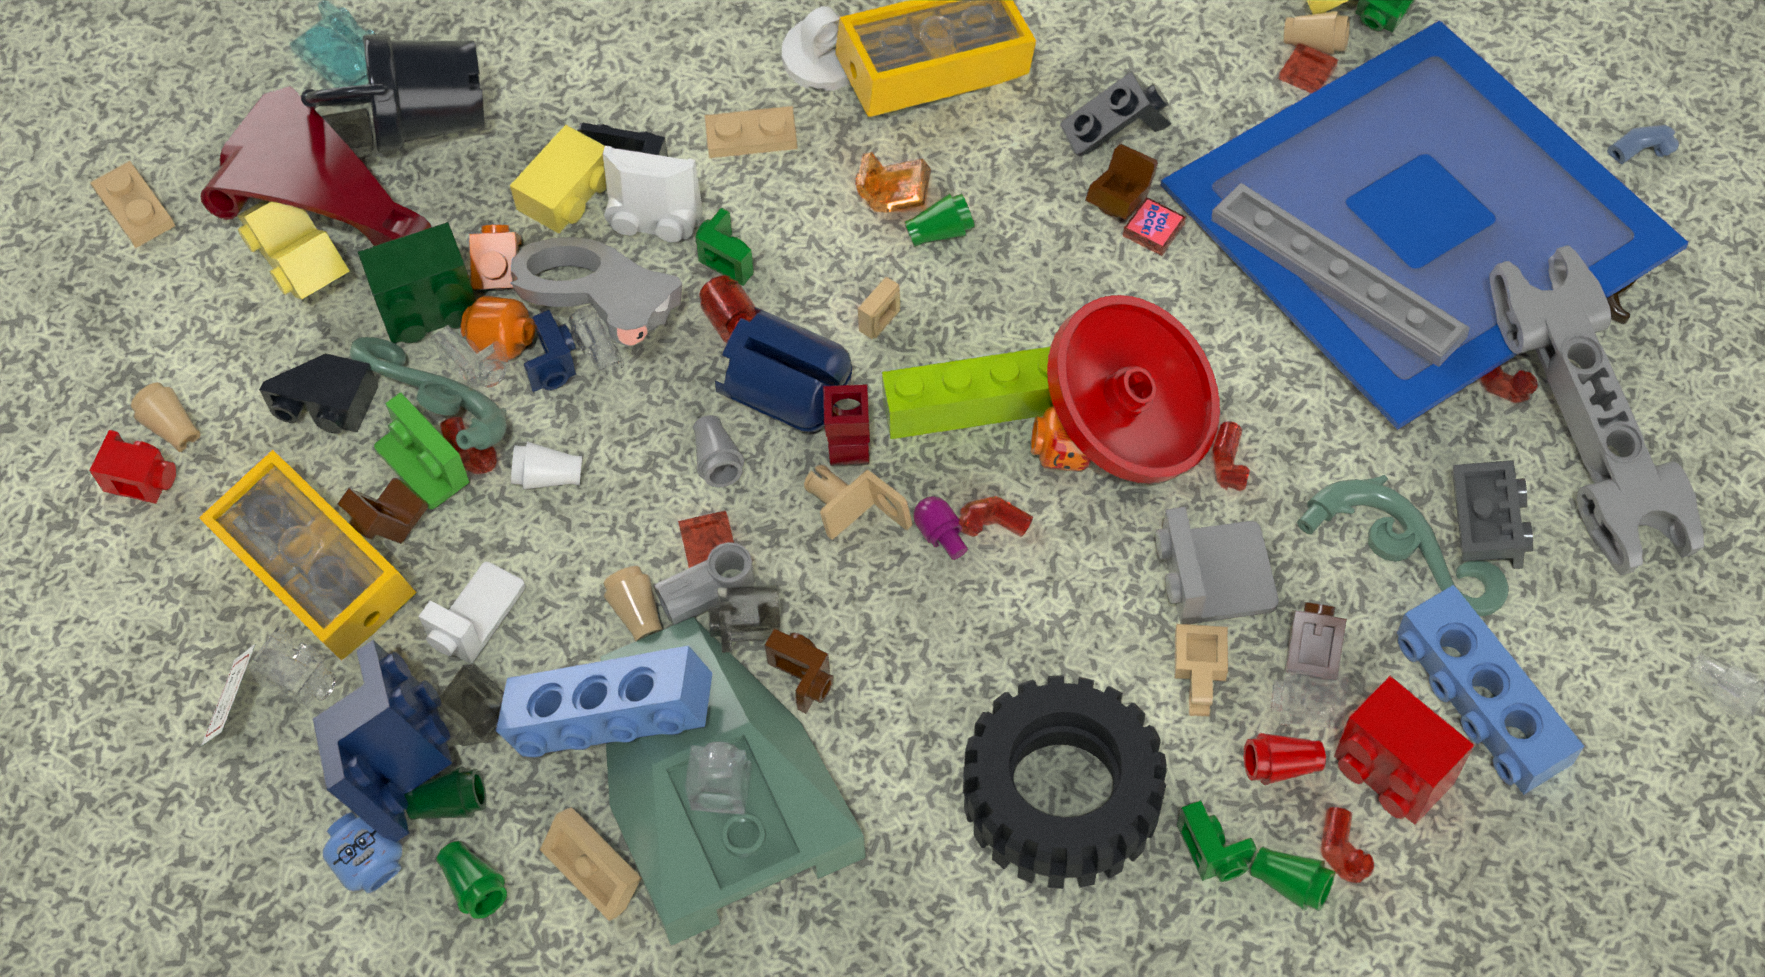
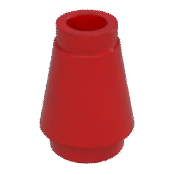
[1244,733,1326,785]

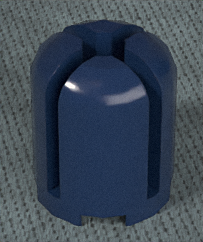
[715,307,852,432]

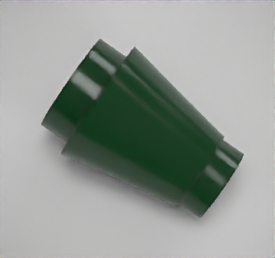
[404,766,486,820]

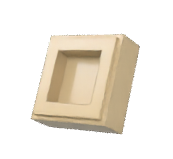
[858,277,900,339]

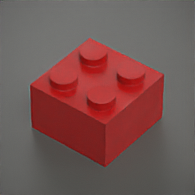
[1334,676,1475,825]

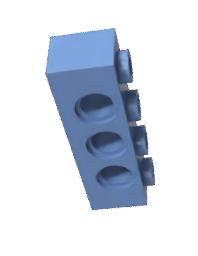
[1397,585,1585,795]
[496,645,713,757]

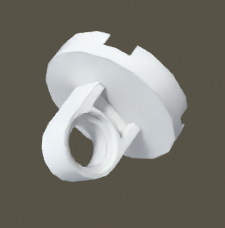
[782,6,851,91]

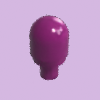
[913,496,968,560]

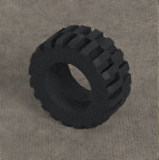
[963,675,1167,889]

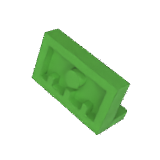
[374,392,470,510]

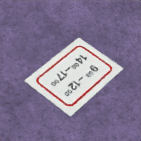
[201,644,256,746]

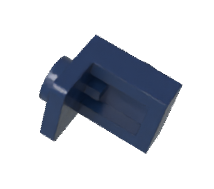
[524,309,577,392]

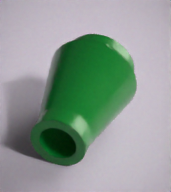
[904,193,975,247]
[436,841,507,919]
[1250,847,1335,911]

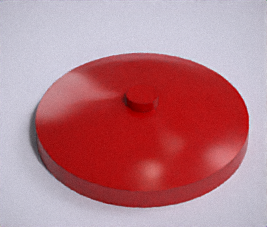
[1047,295,1220,484]

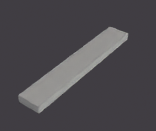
[1212,183,1470,367]

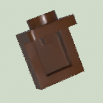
[1085,144,1158,219]
[337,478,428,544]
[765,628,834,714]

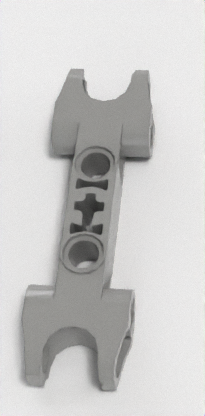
[1489,245,1705,576]

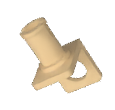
[804,465,913,540]

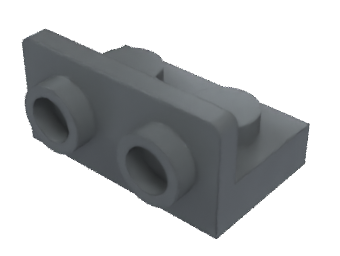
[1453,460,1533,569]

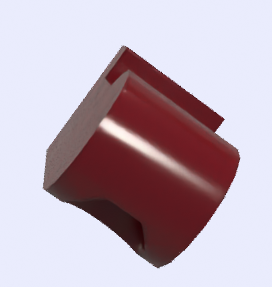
[823,384,870,466]

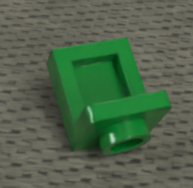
[1355,0,1415,33]

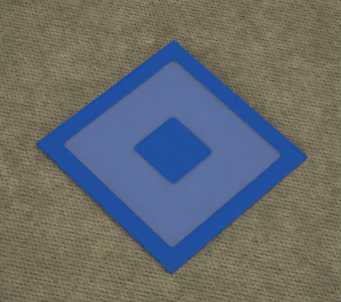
[1161,20,1689,430]

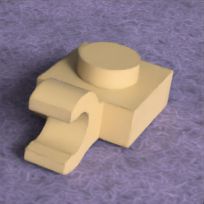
[1175,624,1228,717]

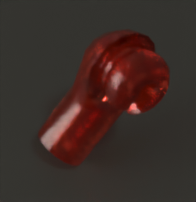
[1480,365,1538,403]
[440,417,497,474]
[1212,421,1250,491]
[959,496,1033,537]
[1320,807,1375,883]

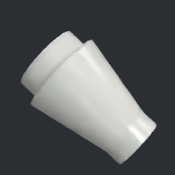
[511,442,582,490]

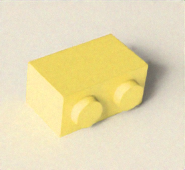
[510,124,607,234]

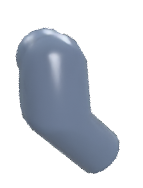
[1607,125,1679,165]

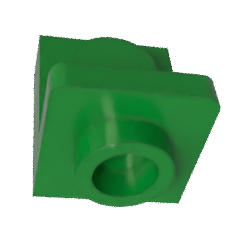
[695,208,754,286]
[1176,800,1257,882]

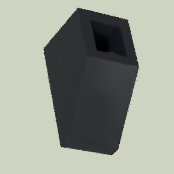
[259,353,379,434]

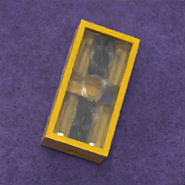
[835,0,1036,117]
[199,450,417,661]

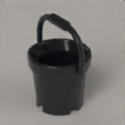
[301,34,485,153]

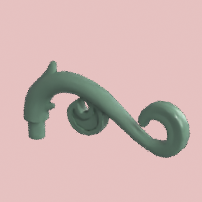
[350,337,507,450]
[1297,475,1509,616]

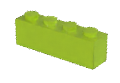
[882,346,1053,439]

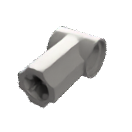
[654,542,755,625]

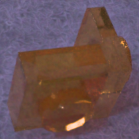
[855,152,931,213]

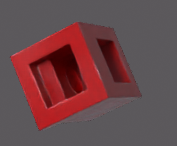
[89,430,176,504]

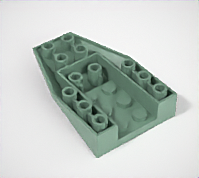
[600,617,866,946]

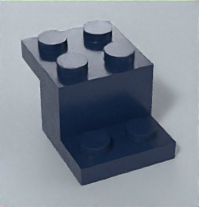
[313,640,452,842]

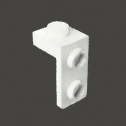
[418,562,526,664]

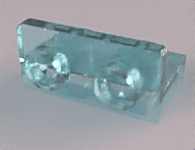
[290,0,376,88]

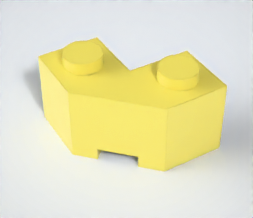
[237,200,350,300]

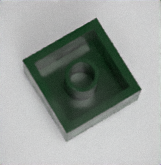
[358,222,476,344]

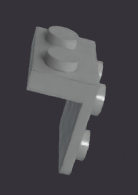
[1156,507,1279,624]

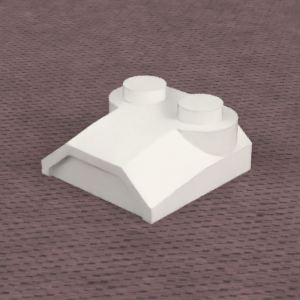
[603,146,703,242]

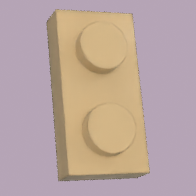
[705,106,797,158]
[90,161,175,248]
[540,807,642,921]

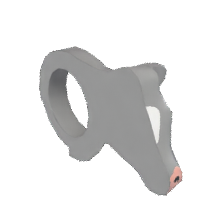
[510,237,682,346]

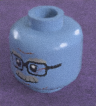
[322,812,403,894]

